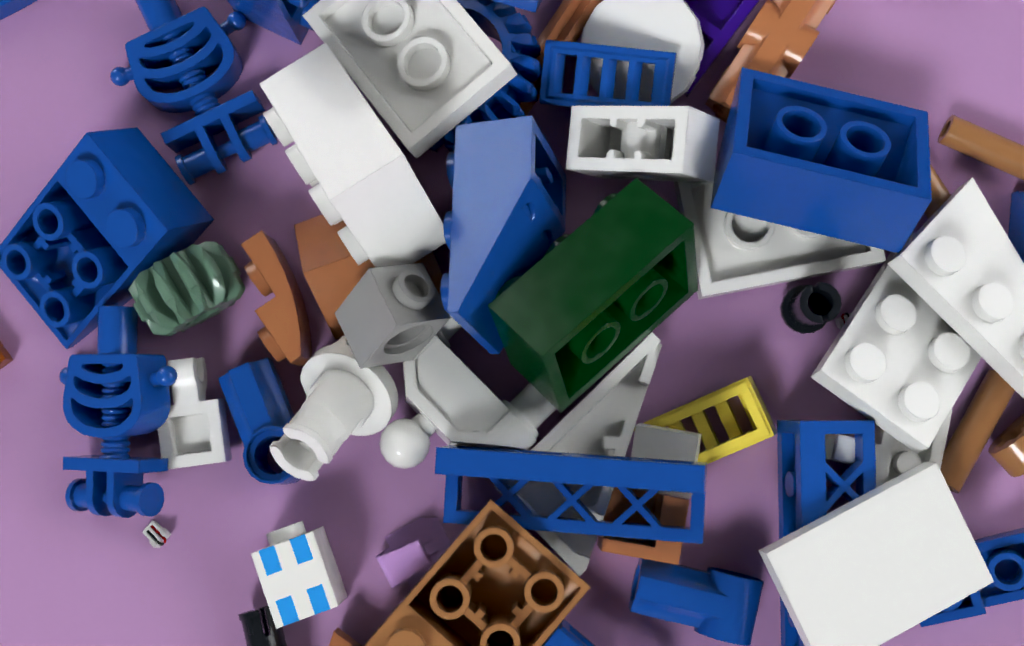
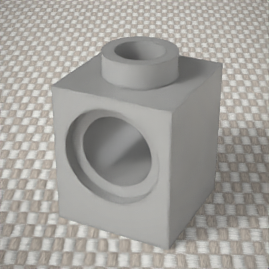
[334,263,451,369]

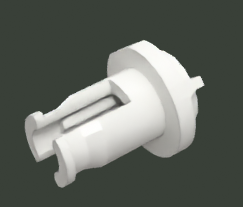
[269,336,399,481]

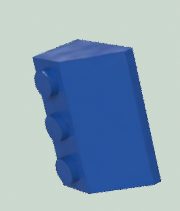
[711,67,932,253]

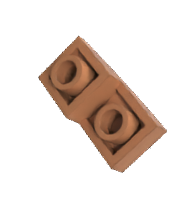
[241,230,312,367]

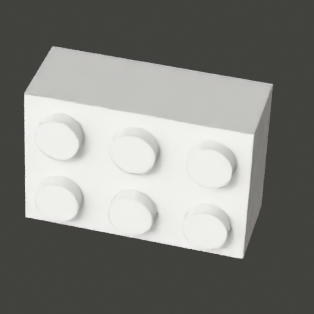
[259,42,446,267]

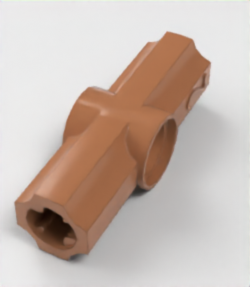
[705,0,837,123]

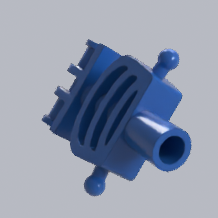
[110,0,278,185]
[59,306,177,518]

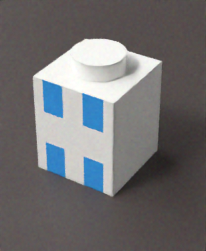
[251,521,348,629]

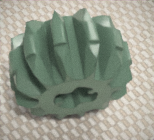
[128,241,246,336]

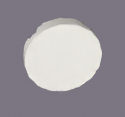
[581,0,705,103]

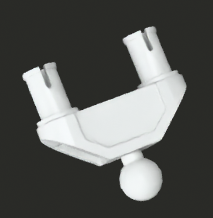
[379,296,556,469]

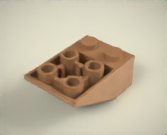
[364,499,591,646]

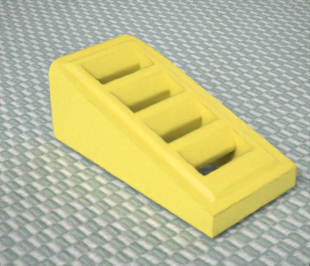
[634,376,777,464]

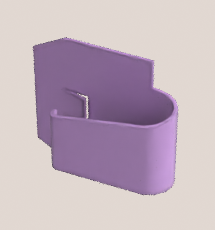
[376,517,451,589]

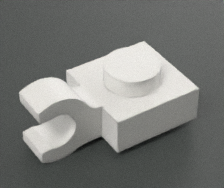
[158,357,232,469]

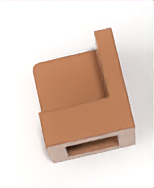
[597,487,689,565]

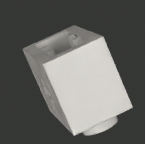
[566,106,720,183]

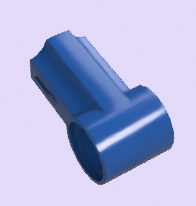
[218,357,301,485]
[629,558,764,646]

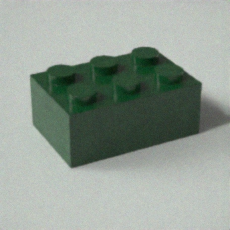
[488,178,698,413]

